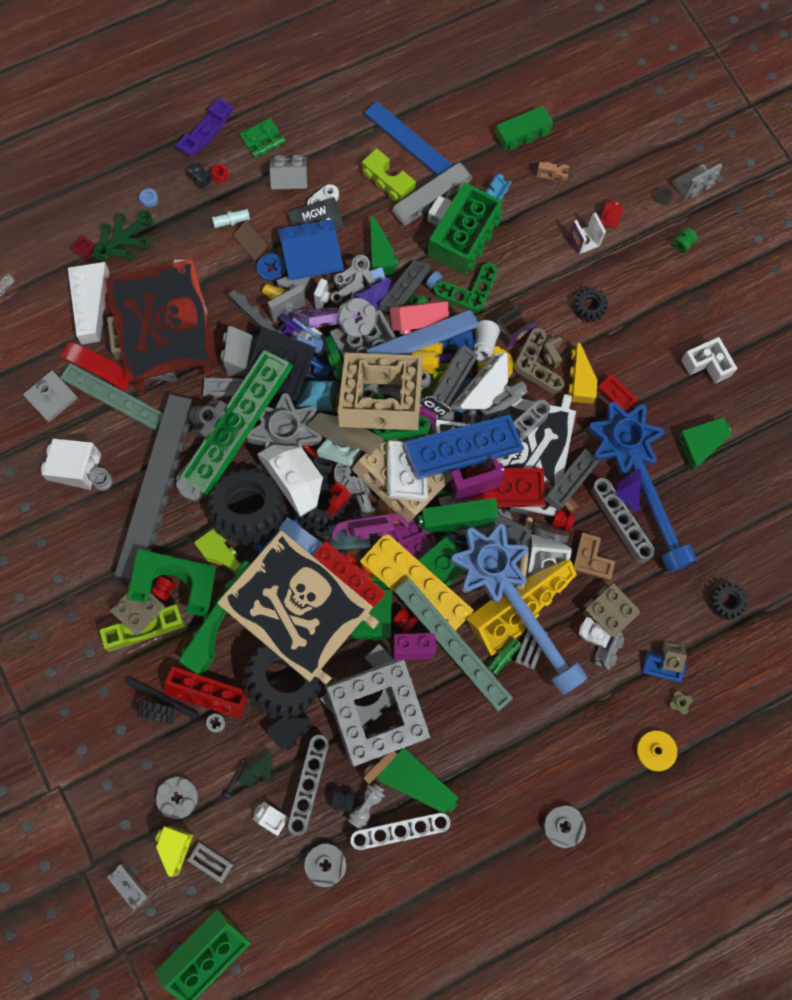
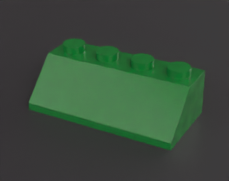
[155,909,251,1000]

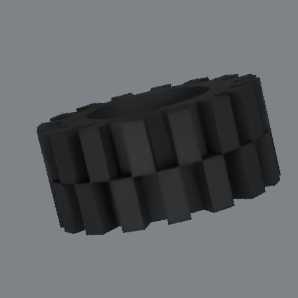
[573,286,608,323]
[709,583,749,620]
[137,700,176,725]

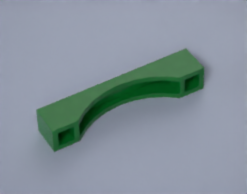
[179,561,252,675]

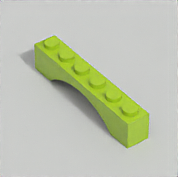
[194,529,243,574]

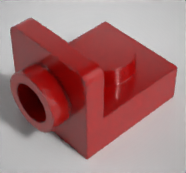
[326,481,352,517]

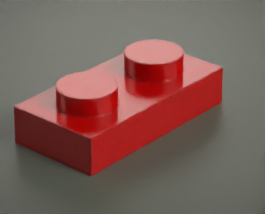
[597,374,638,412]

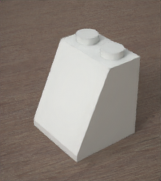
[41,439,101,490]

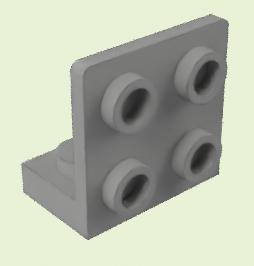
[673,163,723,200]

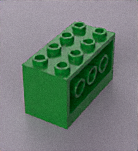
[428,182,503,276]

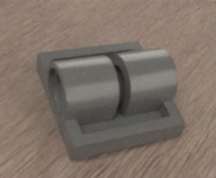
[189,400,227,437]

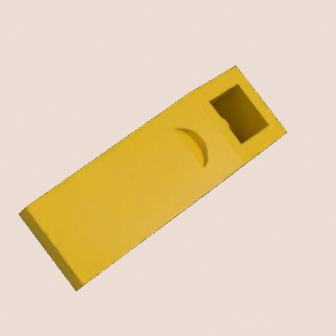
[568,343,597,404]

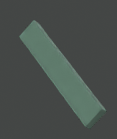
[60,363,164,432]

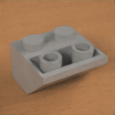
[270,155,307,189]
[221,326,254,377]

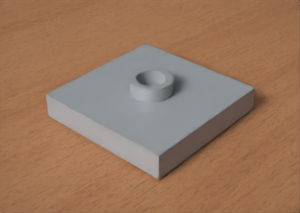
[268,285,305,322]

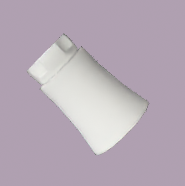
[473,320,500,362]

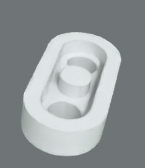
[308,184,339,205]

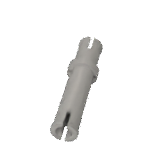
[356,492,381,545]

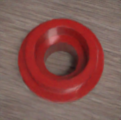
[210,164,229,183]

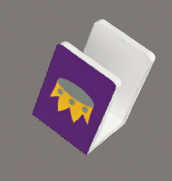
[569,212,606,255]

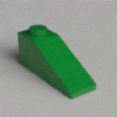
[370,217,398,274]

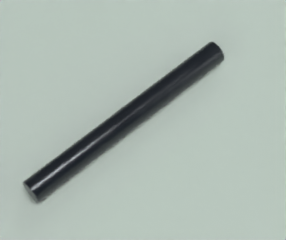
[126,677,200,721]

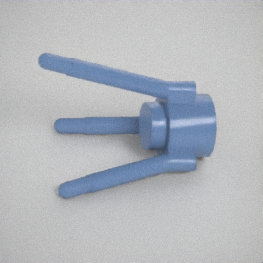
[292,318,326,354]

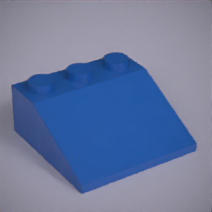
[279,219,344,281]

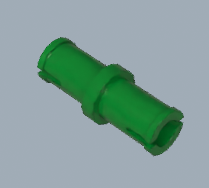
[487,637,522,675]

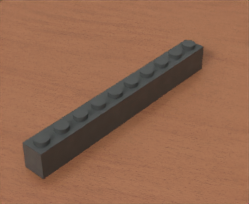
[115,394,195,582]

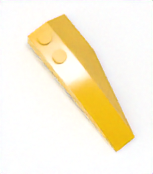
[466,559,577,656]

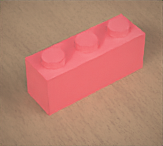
[390,301,449,334]

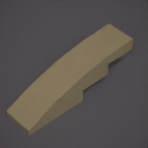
[308,413,383,455]

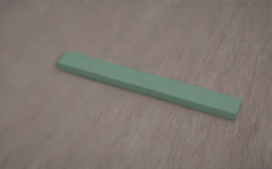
[394,578,513,711]

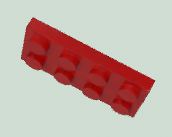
[466,468,545,507]

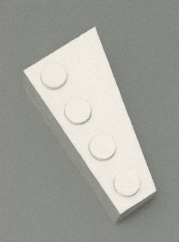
[68,262,109,344]

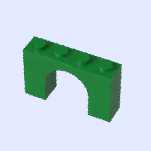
[126,549,216,617]

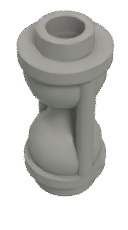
[348,784,385,830]

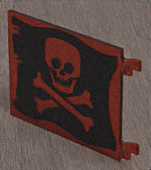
[105,259,218,394]

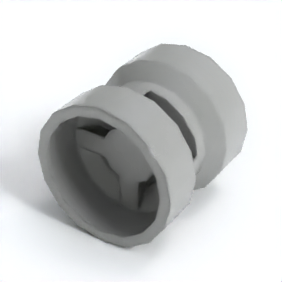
[89,467,113,491]

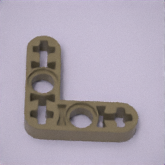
[514,328,564,394]

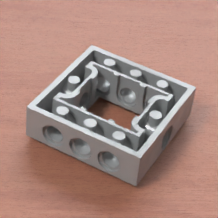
[324,658,430,766]

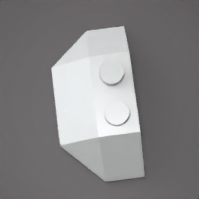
[450,352,508,410]
[257,445,323,517]

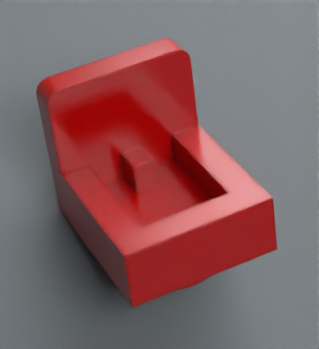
[600,200,623,228]

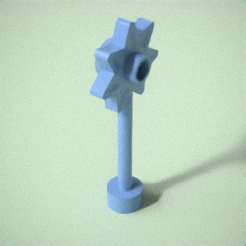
[450,524,588,695]

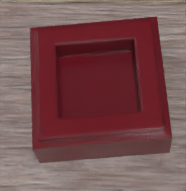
[70,235,96,261]

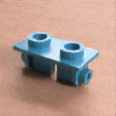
[485,174,512,200]

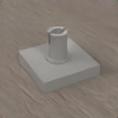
[23,371,78,422]

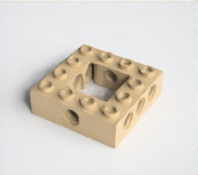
[338,353,422,430]
[352,429,462,523]

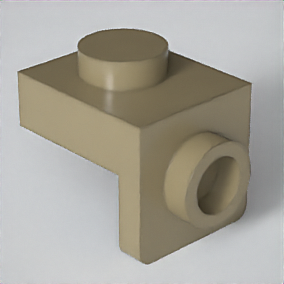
[542,337,562,369]

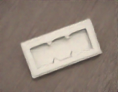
[314,279,330,311]

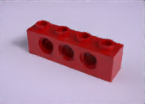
[165,666,248,719]

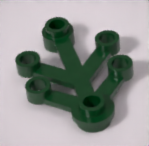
[94,210,153,261]

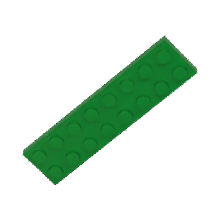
[180,350,293,495]

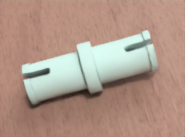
[212,209,250,228]

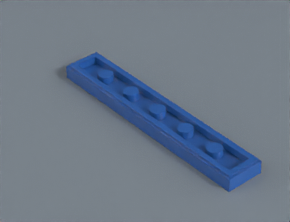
[365,101,454,177]

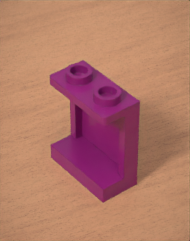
[449,458,505,501]
[393,633,436,660]

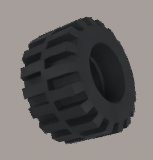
[292,481,346,533]

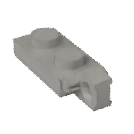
[478,381,527,420]

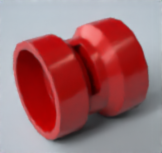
[552,509,576,532]
[150,576,176,602]
[392,608,419,634]

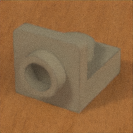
[662,641,687,673]

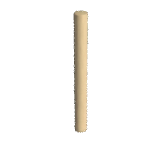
[516,517,533,590]

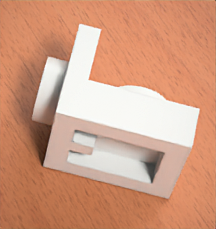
[579,617,611,648]
[253,802,289,836]

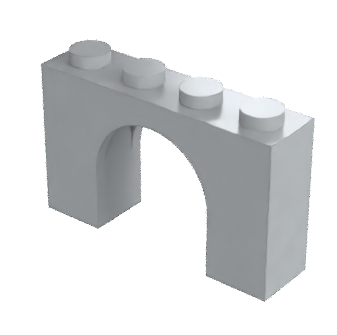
[320,644,412,731]

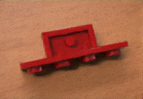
[313,541,385,608]

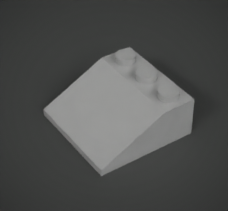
[330,310,396,363]

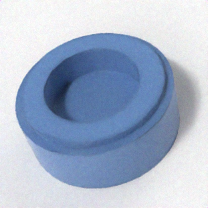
[139,188,158,208]
[426,271,443,289]

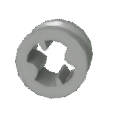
[206,714,225,733]

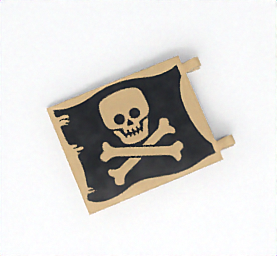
[217,530,379,685]

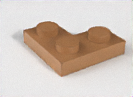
[573,533,615,581]
[363,751,397,784]

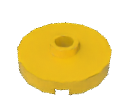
[636,731,677,772]

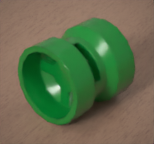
[672,228,698,253]

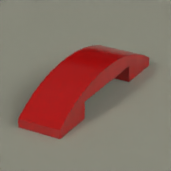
[60,342,134,391]

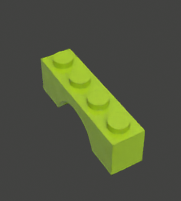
[99,604,186,652]

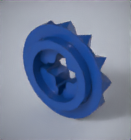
[257,253,286,282]

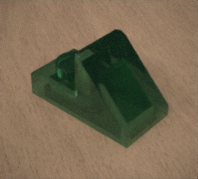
[238,752,273,786]

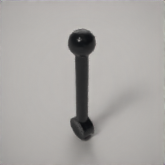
[223,760,249,800]

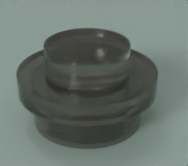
[655,187,673,205]

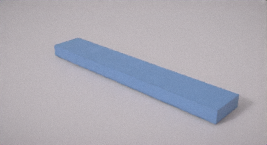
[367,310,479,355]

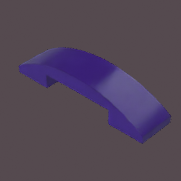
[176,98,233,157]

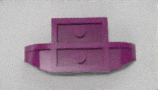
[331,514,409,540]
[389,517,437,560]

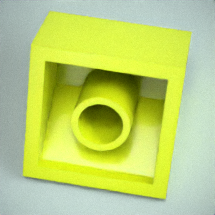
[155,826,193,877]

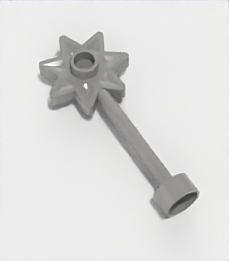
[247,393,423,449]

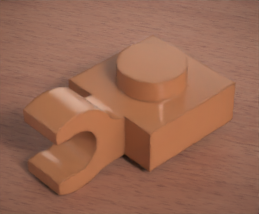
[536,162,569,180]

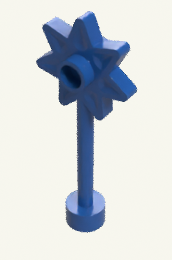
[588,402,698,573]

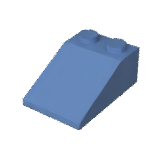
[264,517,323,565]

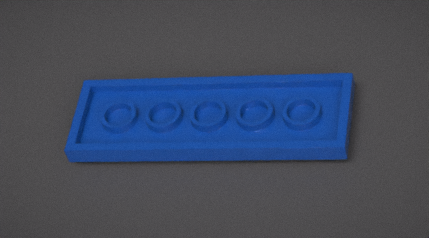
[404,415,524,480]

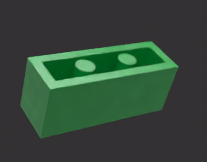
[495,106,553,152]

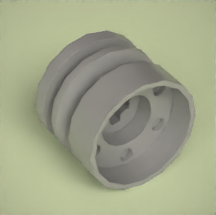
[334,455,372,501]

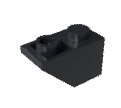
[266,718,312,751]

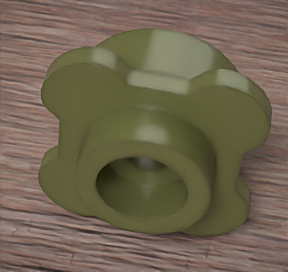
[670,691,693,715]

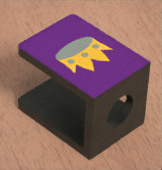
[495,303,537,348]

